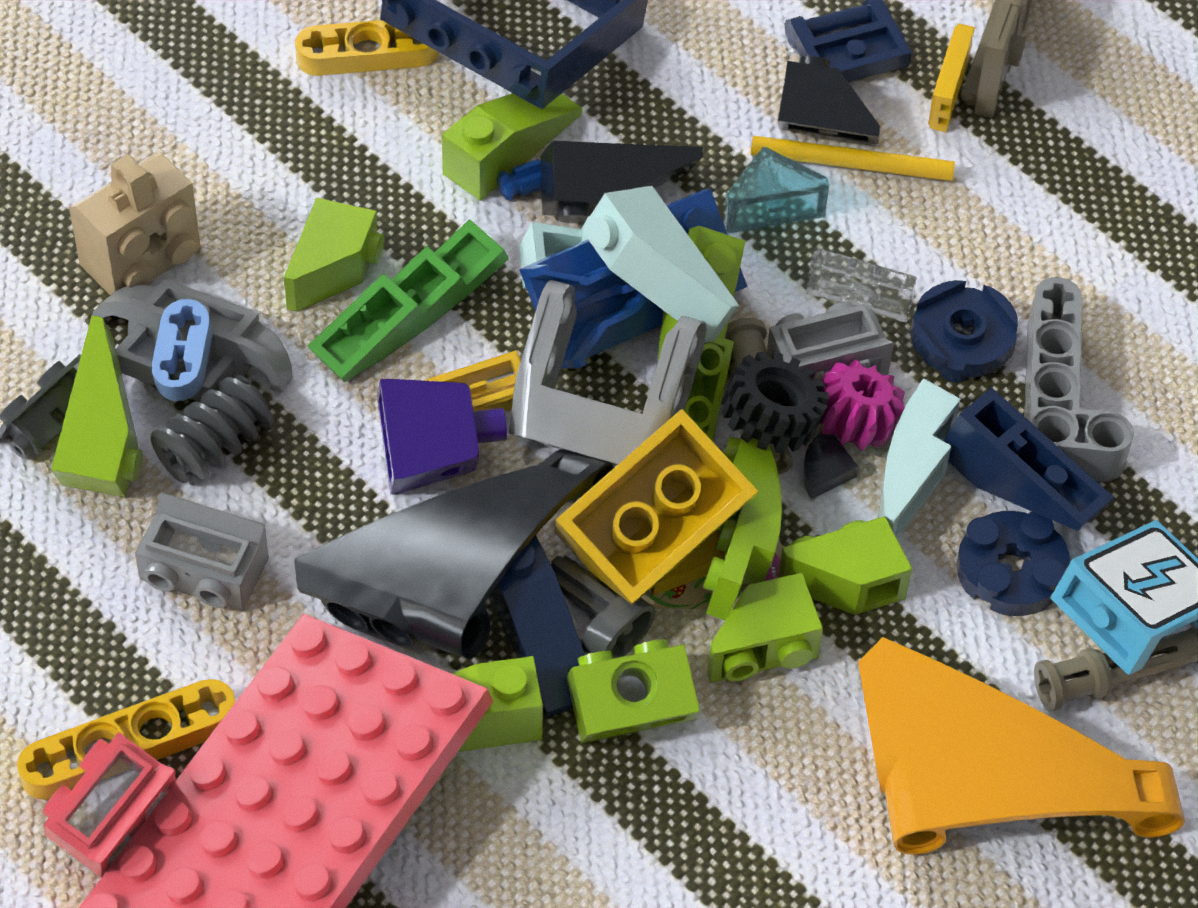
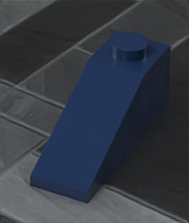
[943,388,1114,531]
[488,535,585,718]

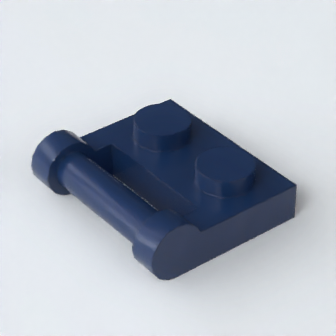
[785,0,912,82]

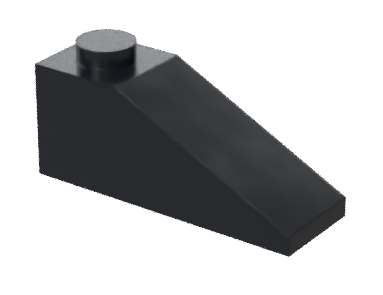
[540,141,703,223]

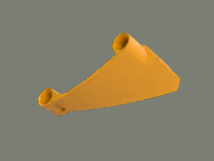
[858,637,1185,855]

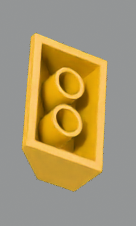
[555,409,758,605]

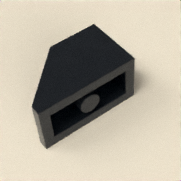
[778,56,880,144]

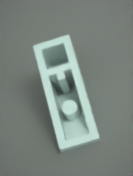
[581,186,739,343]

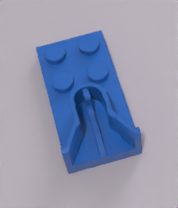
[519,189,748,369]

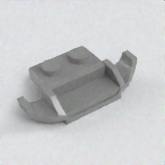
[92,279,293,402]

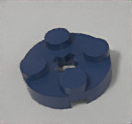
[910,280,1018,383]
[957,511,1070,616]

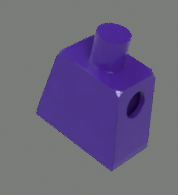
[377,379,507,494]

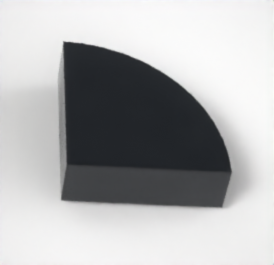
[803,431,858,499]

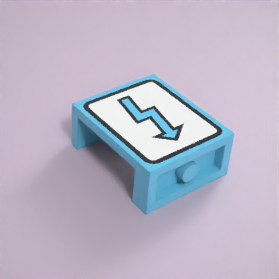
[1050,520,1198,676]

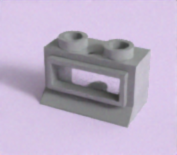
[767,301,894,375]
[135,492,269,611]

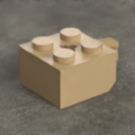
[69,153,201,295]

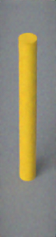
[750,135,955,181]

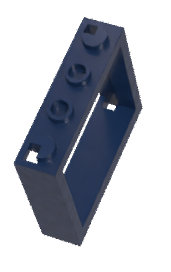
[380,0,648,109]

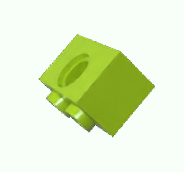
[566,639,700,744]

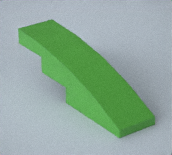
[307,219,509,383]

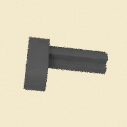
[551,555,656,659]

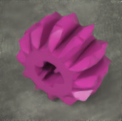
[819,359,905,451]

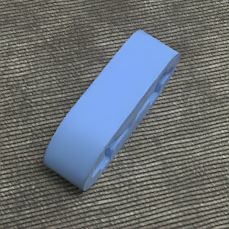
[152,299,213,401]

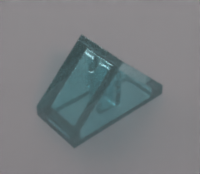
[724,146,829,233]

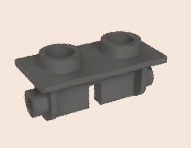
[0,354,81,459]

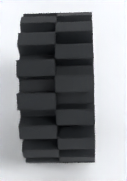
[721,351,829,453]

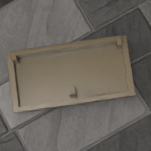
[961,0,1033,118]

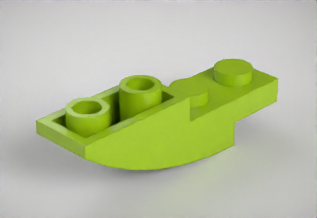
[658,226,746,441]
[703,436,782,620]

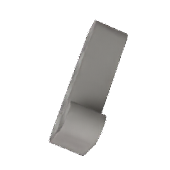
[1024,277,1134,482]

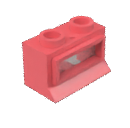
[42,732,175,878]

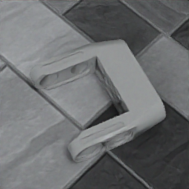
[509,280,707,465]

